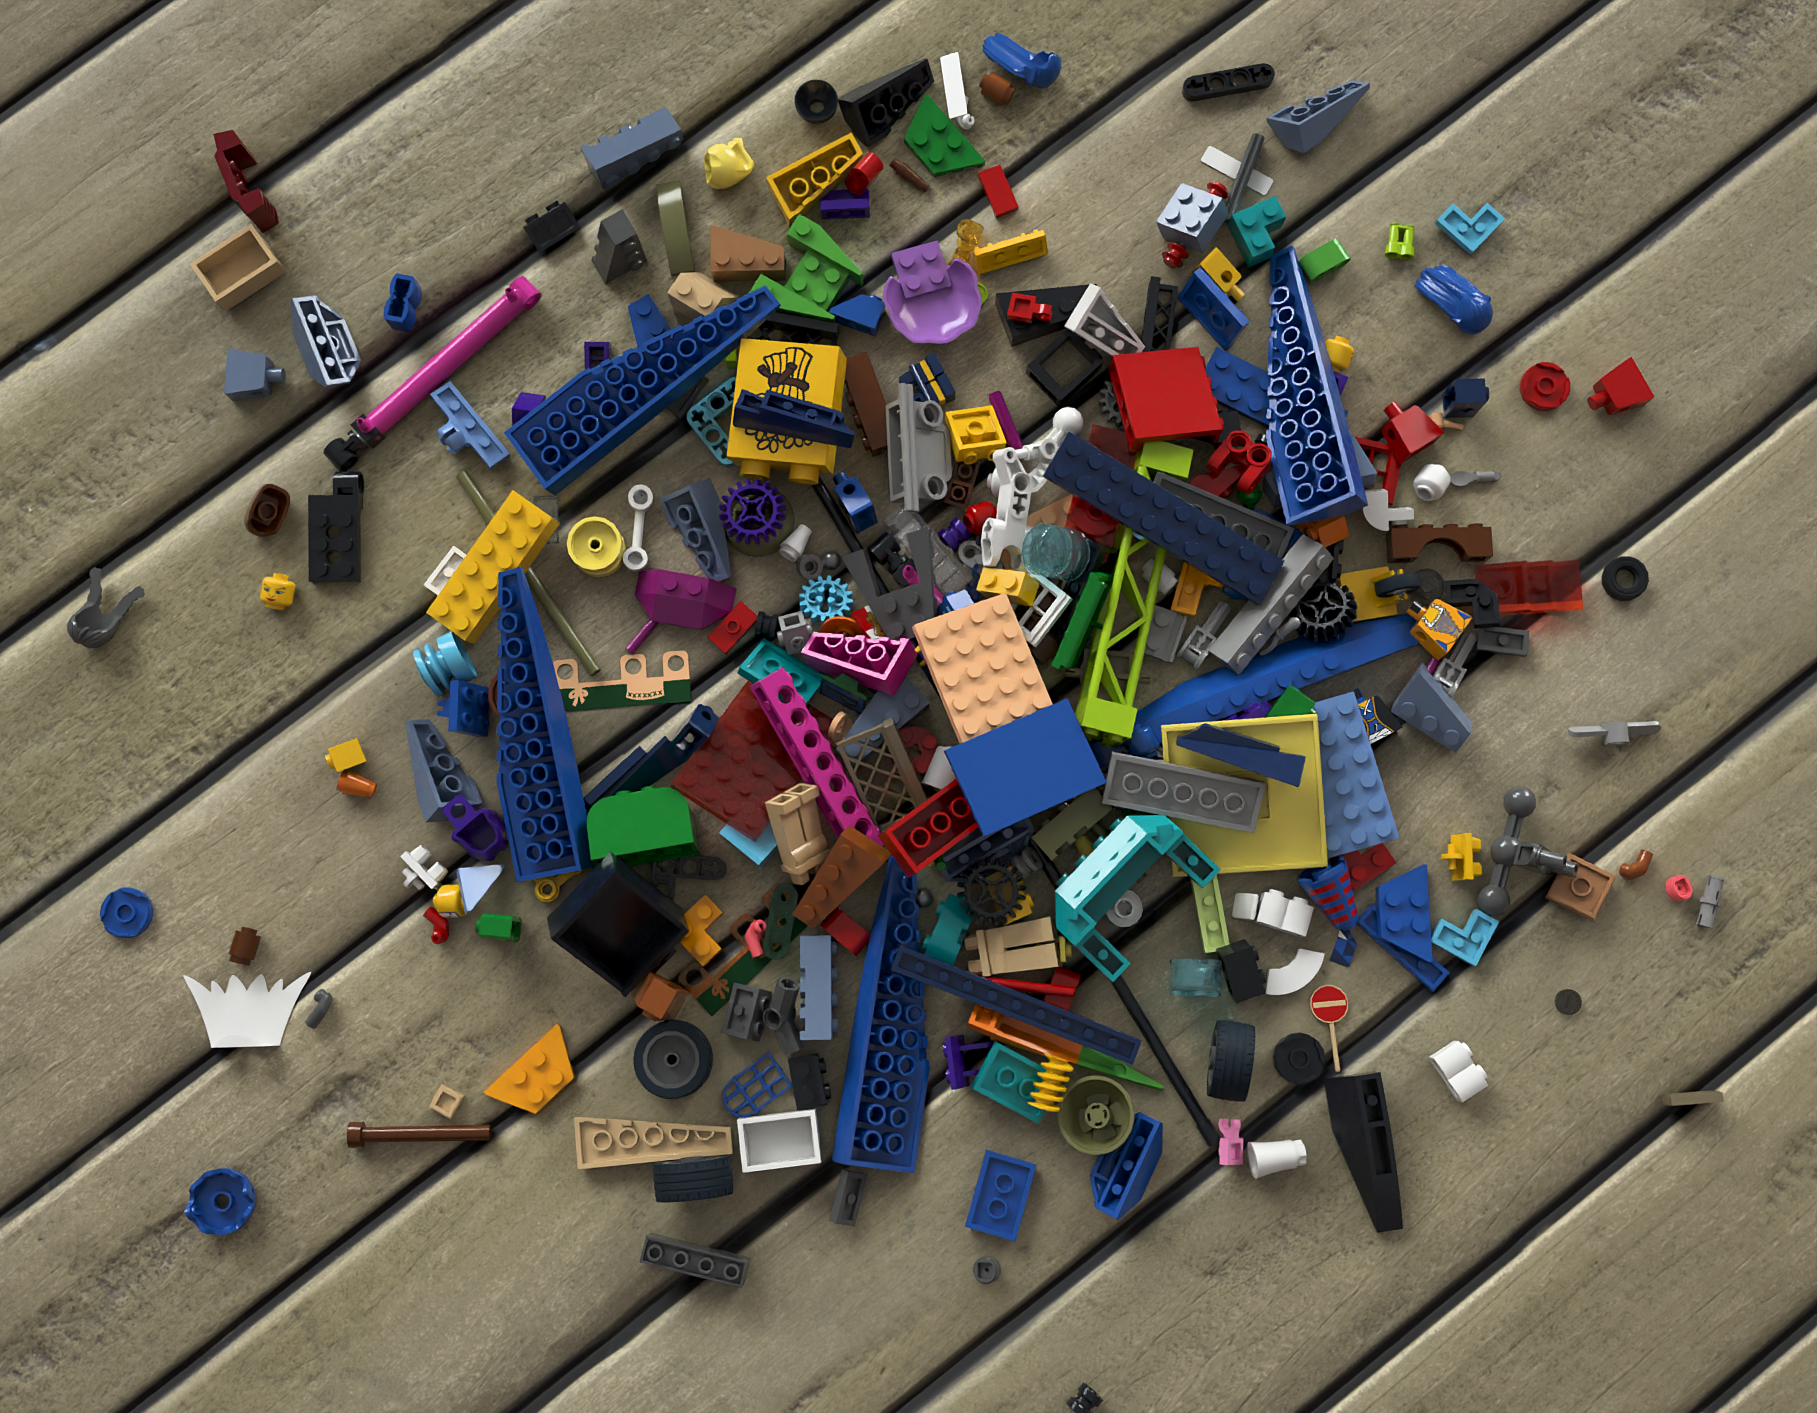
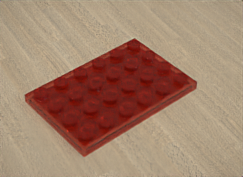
[670,680,833,842]

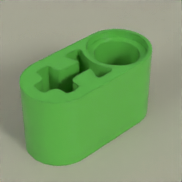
[1299,238,1351,283]

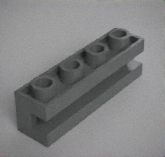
[640,1233,751,1288]

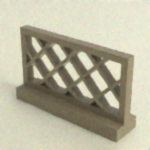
[837,717,929,832]

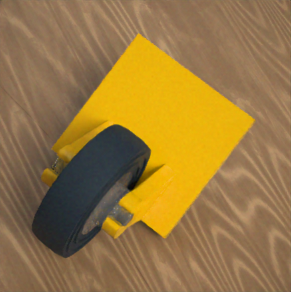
[1339,566,1421,622]

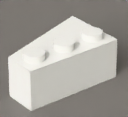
[1064,283,1145,357]

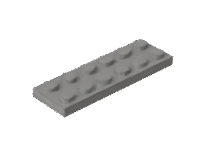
[1101,752,1266,833]

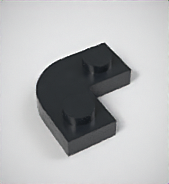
[1444,579,1500,629]

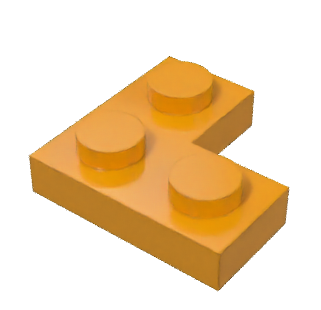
[680,894,724,967]

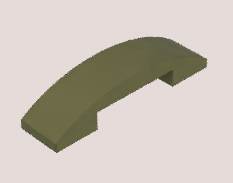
[656,180,695,276]

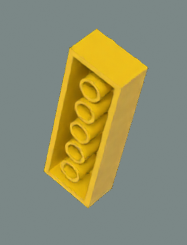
[426,490,560,644]

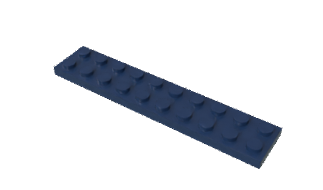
[1042,432,1284,605]

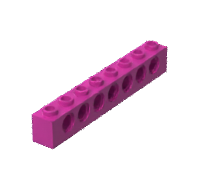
[749,668,884,846]

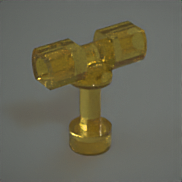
[948,219,984,265]

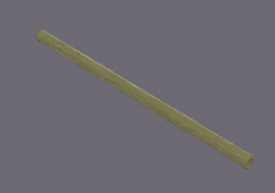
[456,470,601,676]

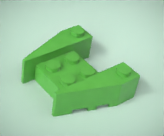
[749,214,863,323]

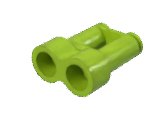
[1385,222,1415,261]

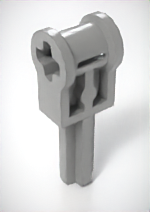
[1176,601,1231,670]
[1432,632,1476,698]

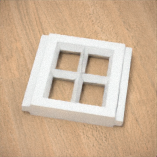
[1011,567,1073,647]

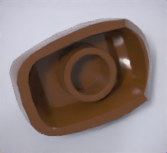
[244,484,290,537]

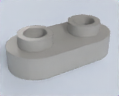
[958,540,1003,576]

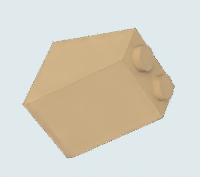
[667,272,740,323]

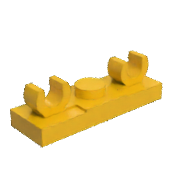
[974,229,1048,275]

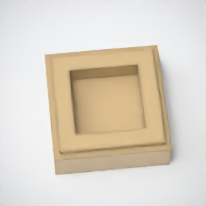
[429,1084,465,1119]

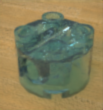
[1170,959,1221,997]

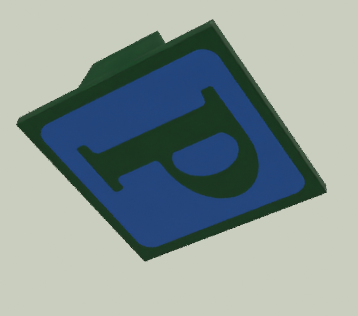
[820,673,867,714]

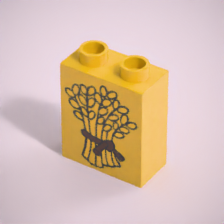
[727,338,847,485]

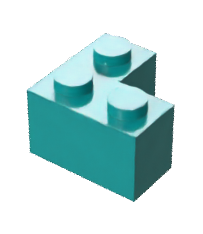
[1228,195,1286,268]

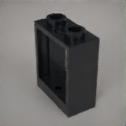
[1026,329,1103,407]

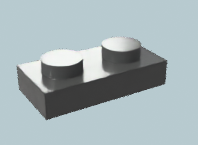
[1474,627,1529,657]
[829,1169,867,1226]

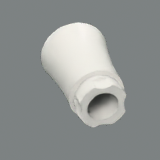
[1247,1140,1307,1179]

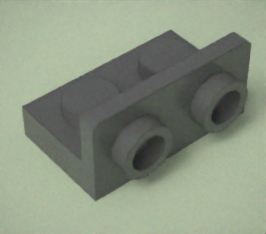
[721,982,772,1042]

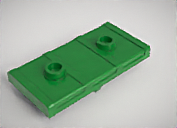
[1051,572,1114,669]

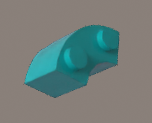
[921,893,974,965]

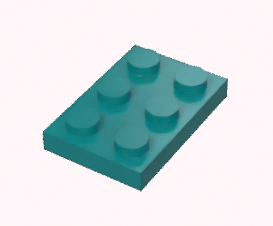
[737,638,825,706]
[971,1041,1046,1124]

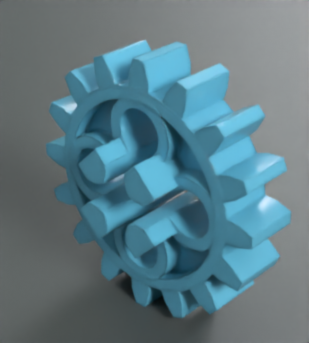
[799,575,853,626]

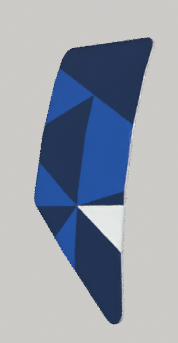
[1330,929,1357,967]

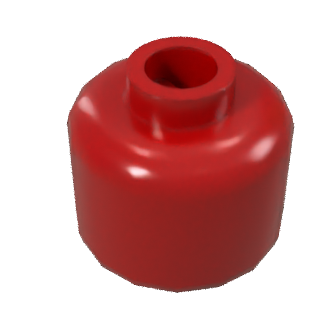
[963,501,997,536]

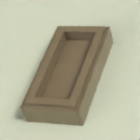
[1661,1090,1724,1106]

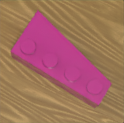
[801,632,917,696]

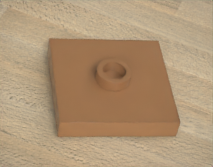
[1545,853,1617,922]

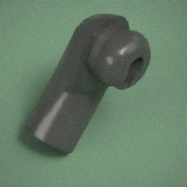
[305,989,332,1029]

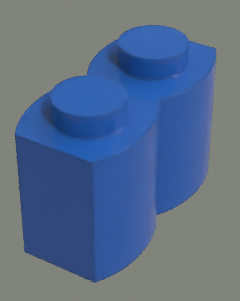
[384,273,422,332]

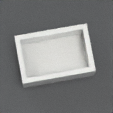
[737,1108,822,1173]

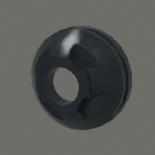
[794,80,838,124]

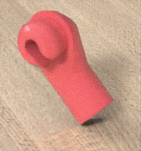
[744,920,767,958]

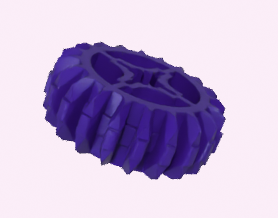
[719,478,787,546]

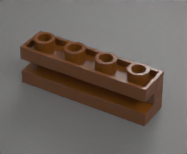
[844,351,888,457]

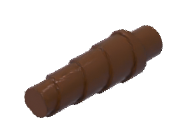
[889,158,930,192]

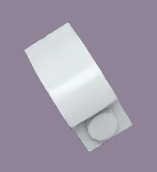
[1360,489,1414,531]

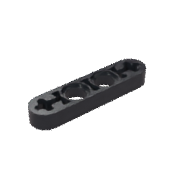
[1182,63,1275,101]

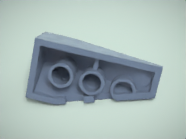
[659,478,732,582]
[405,720,483,823]

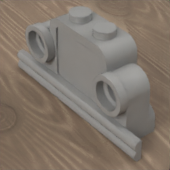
[885,383,953,512]

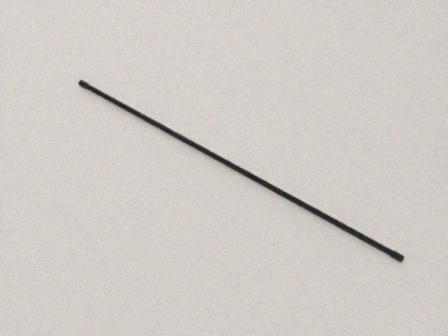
[811,475,1221,1147]

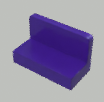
[820,189,870,220]

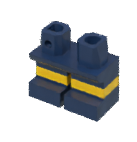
[899,352,956,406]

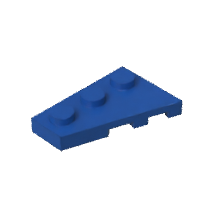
[628,294,671,347]

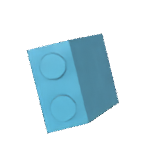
[719,788,778,868]

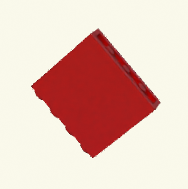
[1108,347,1224,452]

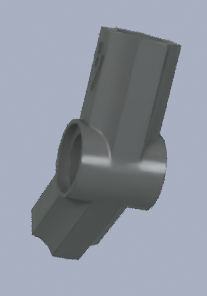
[763,977,805,1055]

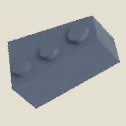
[1391,663,1473,753]

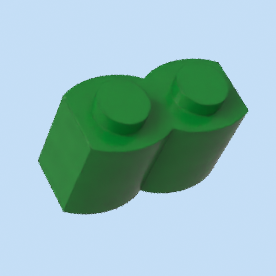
[475,913,522,942]

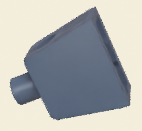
[224,349,286,401]

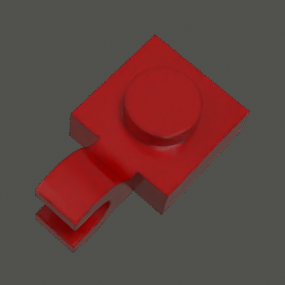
[1007,293,1052,323]

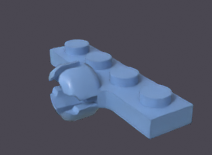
[430,381,510,471]

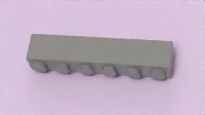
[1208,535,1334,675]

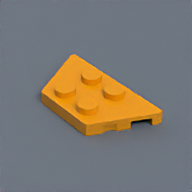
[484,1023,575,1114]

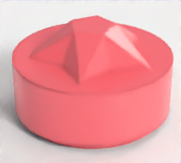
[1666,875,1693,902]

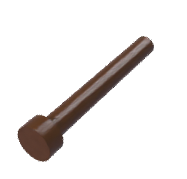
[347,1122,492,1148]

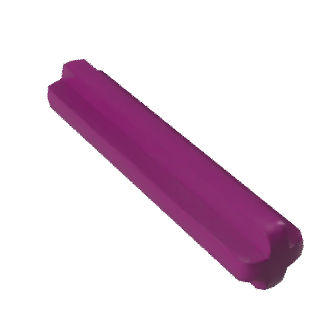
[989,391,1023,459]

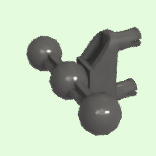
[1477,787,1579,917]

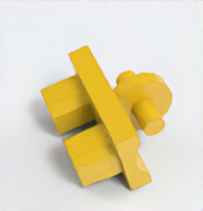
[1441,833,1482,881]

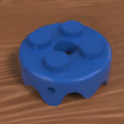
[185,1168,256,1236]

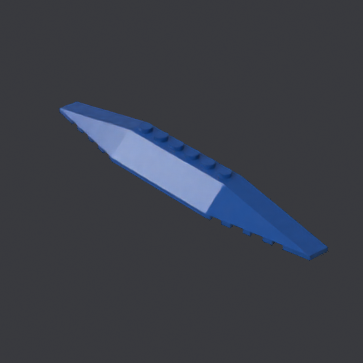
[1089,613,1420,768]

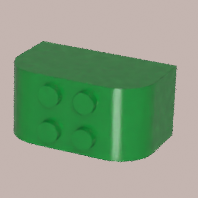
[587,786,701,867]

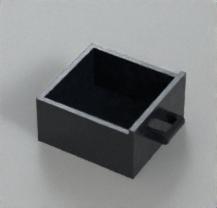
[547,851,689,998]

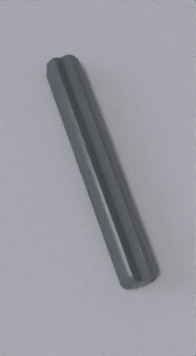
[1224,133,1264,223]

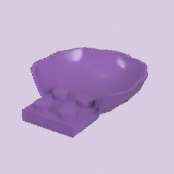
[883,240,982,344]

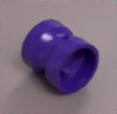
[937,518,971,552]

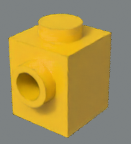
[325,738,366,773]

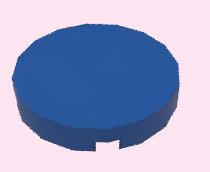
[100,887,154,938]

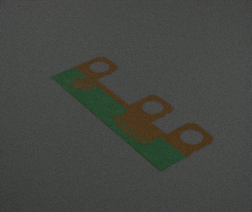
[678,884,808,1016]

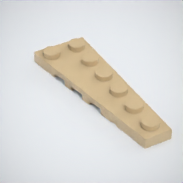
[574,1117,734,1169]

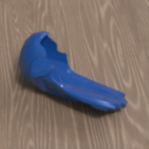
[982,33,1061,89]
[1415,265,1493,335]

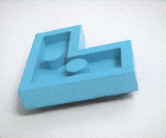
[1434,203,1505,255]
[1431,909,1499,967]

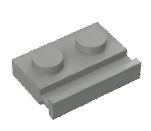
[1144,605,1188,664]

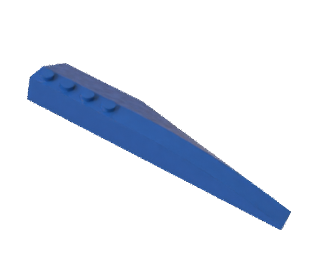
[832,855,930,1173]

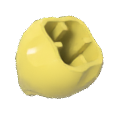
[704,138,754,189]

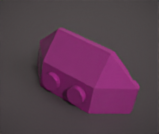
[634,569,737,631]

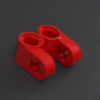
[1206,430,1272,495]

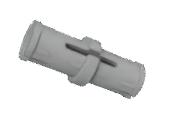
[1696,875,1725,929]

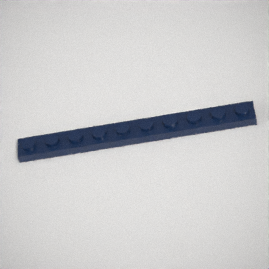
[891,945,1142,1065]

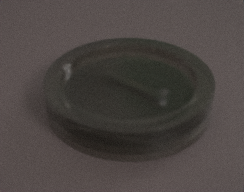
[1554,989,1582,1015]

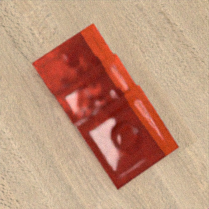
[1475,560,1583,615]

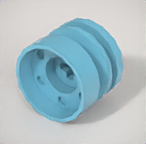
[413,631,477,697]

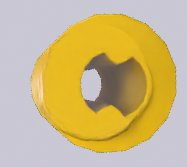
[1027,1053,1074,1112]

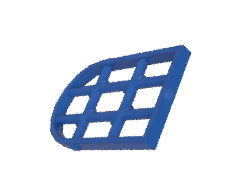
[723,1052,792,1117]

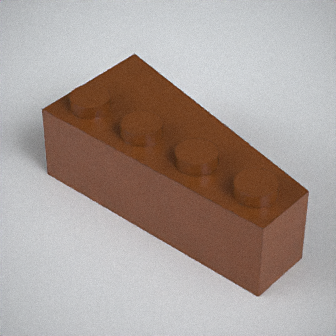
[792,825,891,929]
[631,971,690,1022]

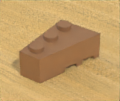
[710,225,786,282]

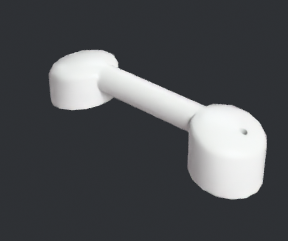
[623,484,653,572]

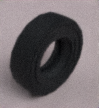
[1601,556,1649,601]

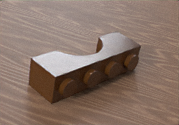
[1386,523,1493,563]

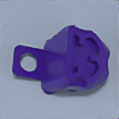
[442,795,509,861]

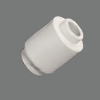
[1142,558,1178,595]

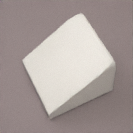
[1232,893,1259,921]

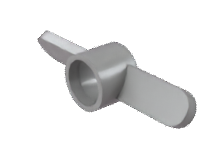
[1568,721,1661,745]

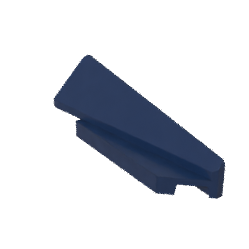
[733,389,855,448]
[1176,723,1306,787]
[583,736,683,816]

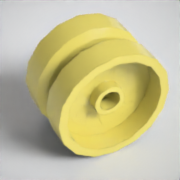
[567,516,627,578]

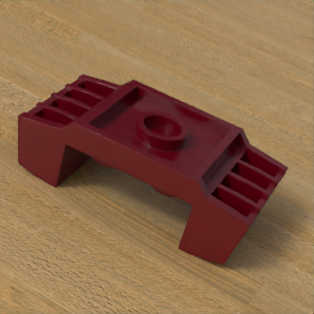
[213,130,279,233]

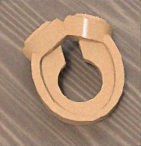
[828,711,854,747]

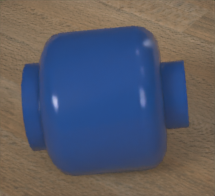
[1123,723,1160,759]

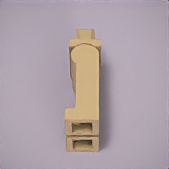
[765,783,830,885]
[964,916,1063,977]

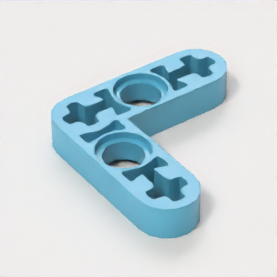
[687,377,736,467]

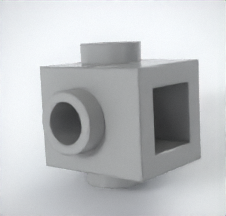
[777,611,813,655]

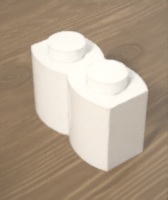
[1253,889,1314,938]
[1429,1041,1488,1103]

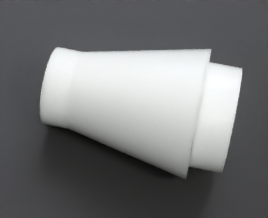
[779,524,812,562]

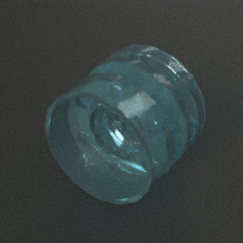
[1022,523,1090,581]

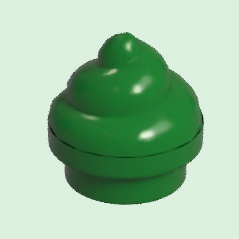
[1237,485,1262,510]

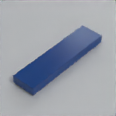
[1356,903,1450,992]

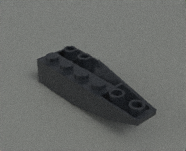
[1323,1071,1403,1233]

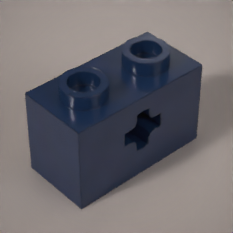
[1442,378,1489,418]

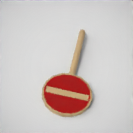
[1310,985,1348,1073]

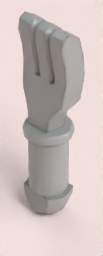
[1259,617,1300,655]

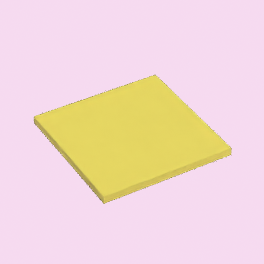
[1161,714,1328,877]

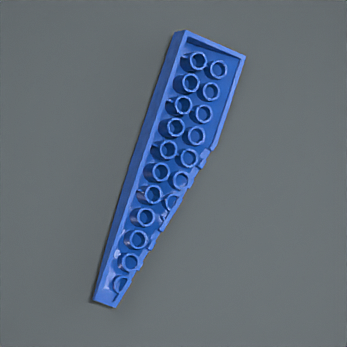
[1266,246,1368,526]
[504,285,781,496]
[497,567,595,882]

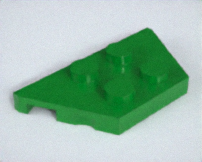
[904,94,985,177]

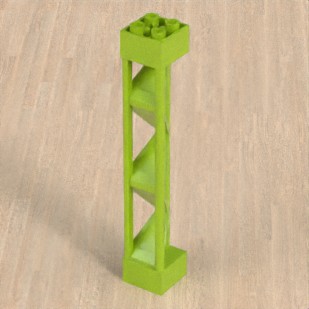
[1075,441,1194,748]

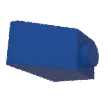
[829,294,886,337]

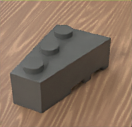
[591,209,647,284]

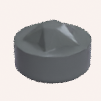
[973,1256,1001,1284]

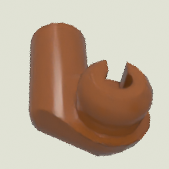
[1619,849,1653,880]

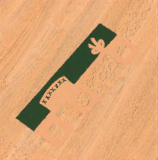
[553,651,691,711]

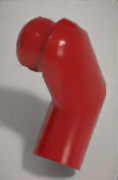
[423,907,449,944]

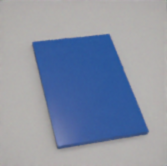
[944,699,1107,837]

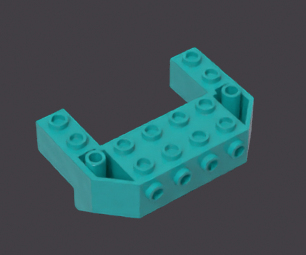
[1055,815,1221,982]

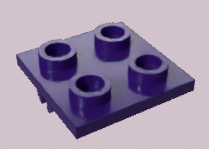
[943,1034,993,1090]

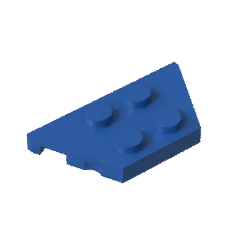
[1375,864,1433,963]

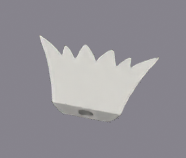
[183,972,311,1048]

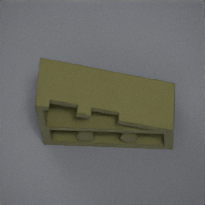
[1031,787,1115,861]

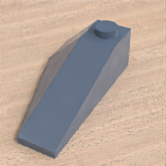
[1266,80,1370,153]

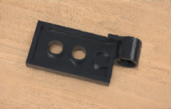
[308,471,364,582]

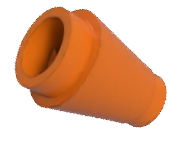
[337,770,377,798]

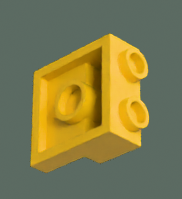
[945,405,1007,464]

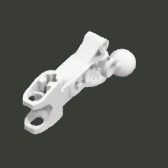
[981,407,1084,572]

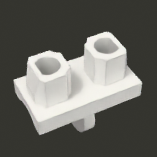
[400,845,448,891]

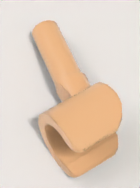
[1429,412,1464,430]

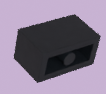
[1216,939,1266,1003]

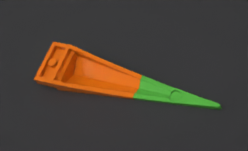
[966,1003,1164,1091]

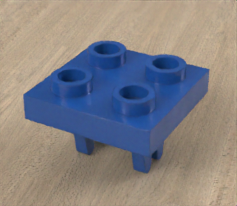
[437,680,489,737]

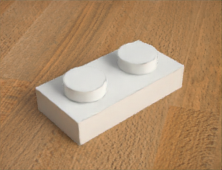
[424,546,466,595]

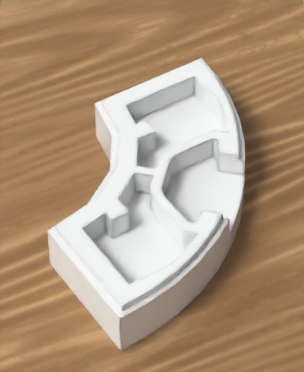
[1265,949,1325,995]

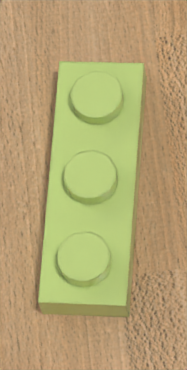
[1190,875,1230,954]

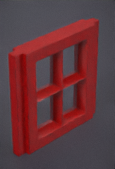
[1355,437,1401,505]

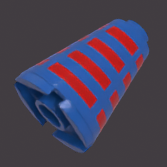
[1297,857,1359,931]

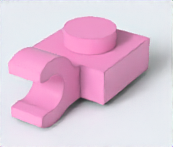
[1218,1119,1243,1165]

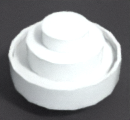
[1105,890,1143,927]

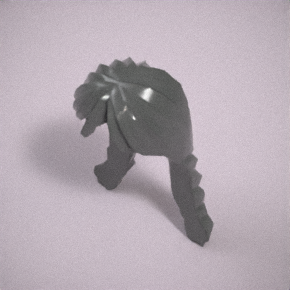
[67,567,145,648]

